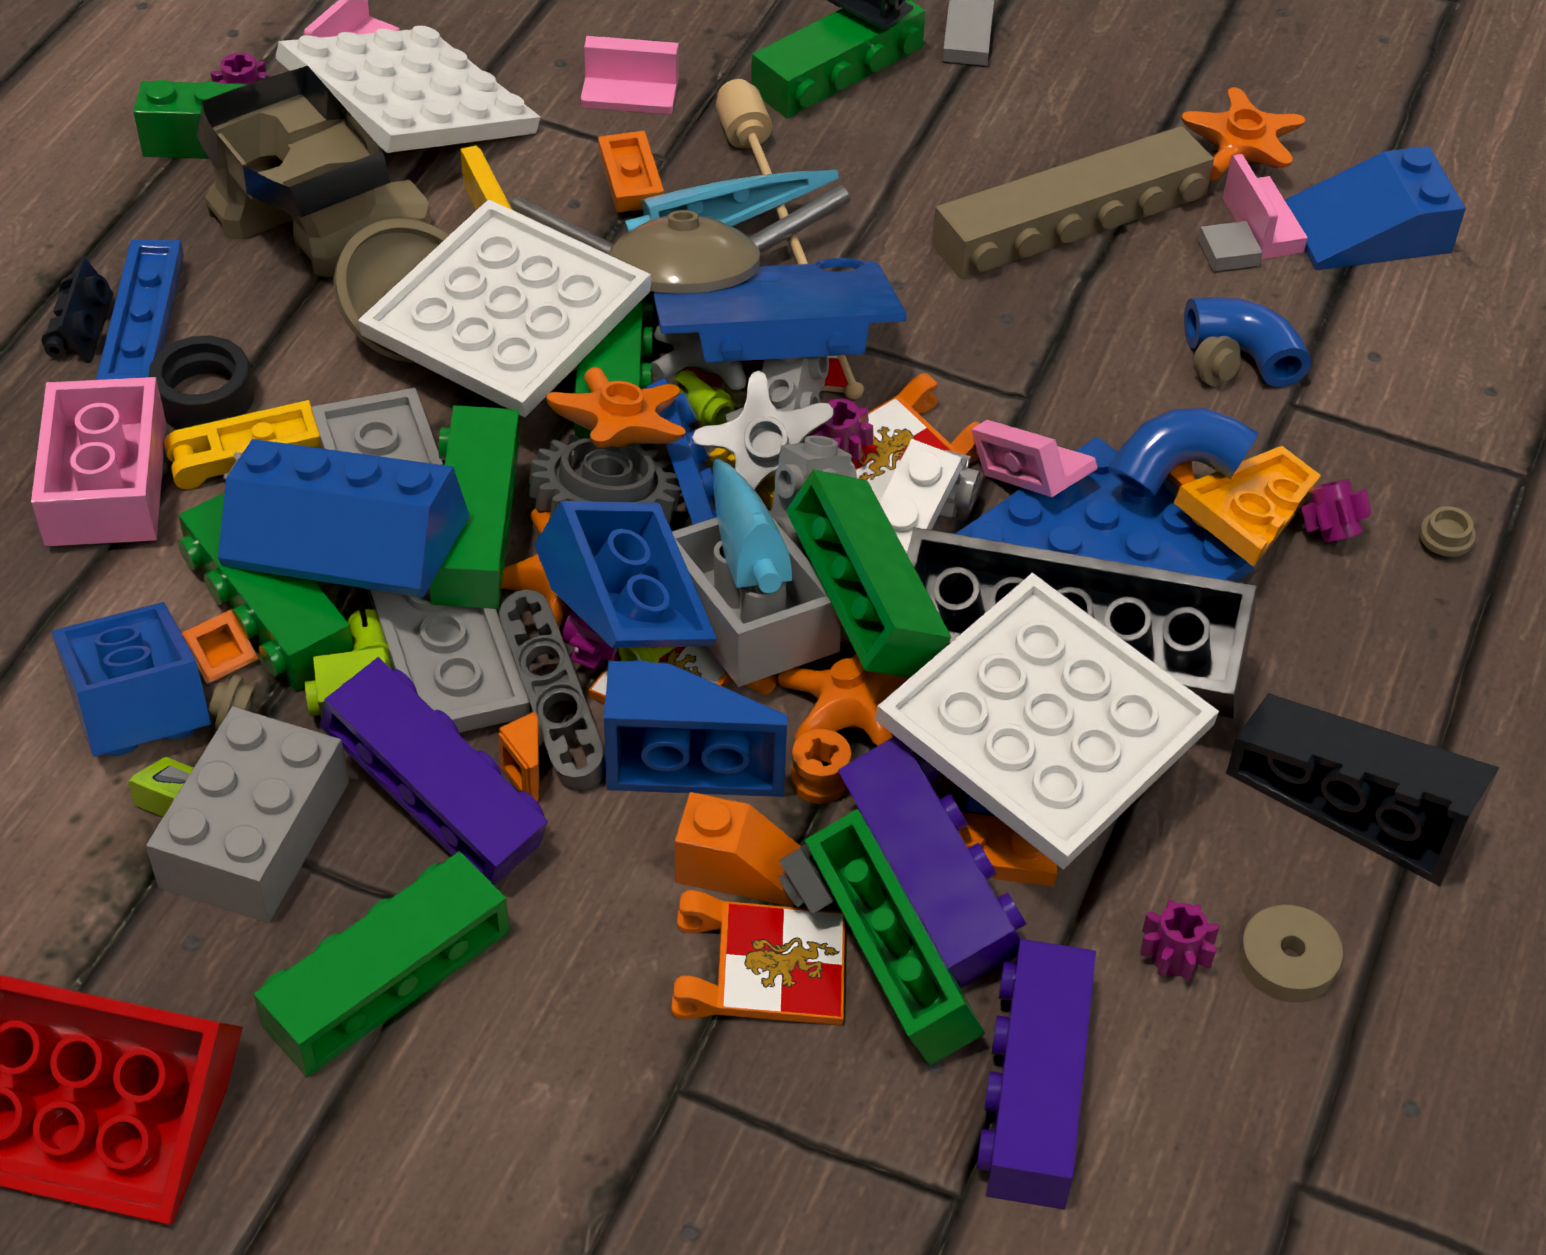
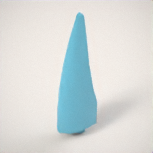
[625,170,839,232]
[713,459,792,593]

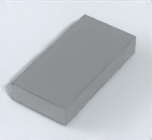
[942,0,994,66]

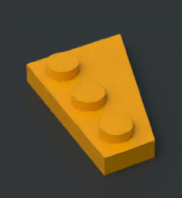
[1174,446,1321,567]

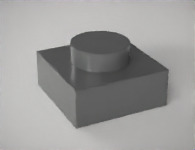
[779,844,835,914]

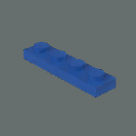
[96,239,184,380]
[647,377,717,525]

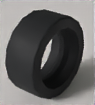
[149,335,254,429]

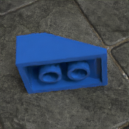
[1285,146,1466,270]
[534,501,717,648]
[51,602,211,757]
[604,660,788,797]

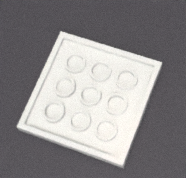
[275,26,540,153]
[358,199,651,417]
[875,573,1219,870]

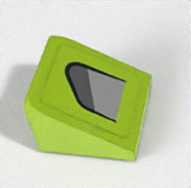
[128,757,194,817]

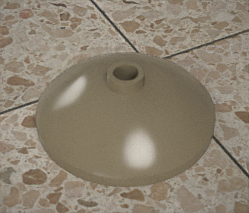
[608,210,760,294]
[334,218,449,363]

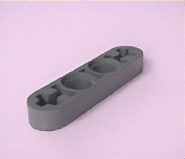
[499,589,606,791]

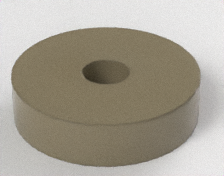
[1239,904,1343,1002]

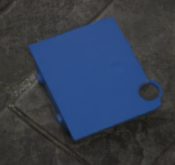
[652,258,907,363]

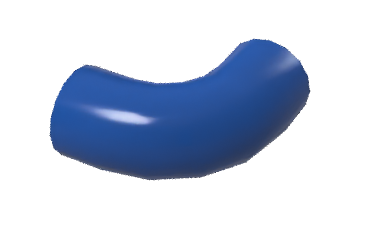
[1184,297,1311,387]
[1108,408,1259,497]

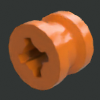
[790,728,851,804]

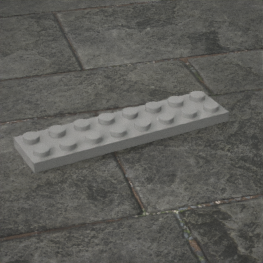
[311,388,530,733]

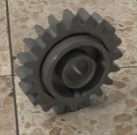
[529,435,681,523]

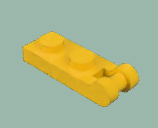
[164,400,321,490]

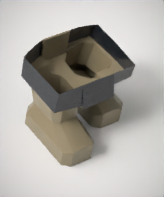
[197,65,431,277]

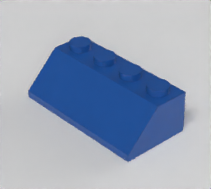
[218,439,470,597]

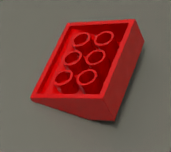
[0,974,243,1224]

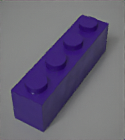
[320,657,548,885]
[838,736,1027,987]
[976,939,1096,1210]

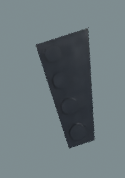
[1226,693,1499,886]

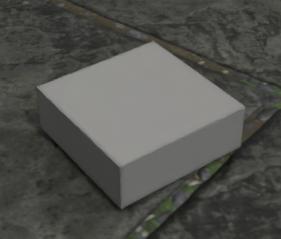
[1198,221,1263,272]

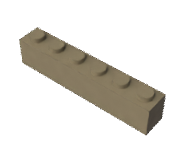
[932,126,1214,279]

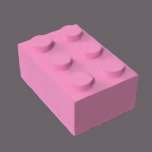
[31,377,166,546]

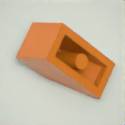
[675,792,801,907]

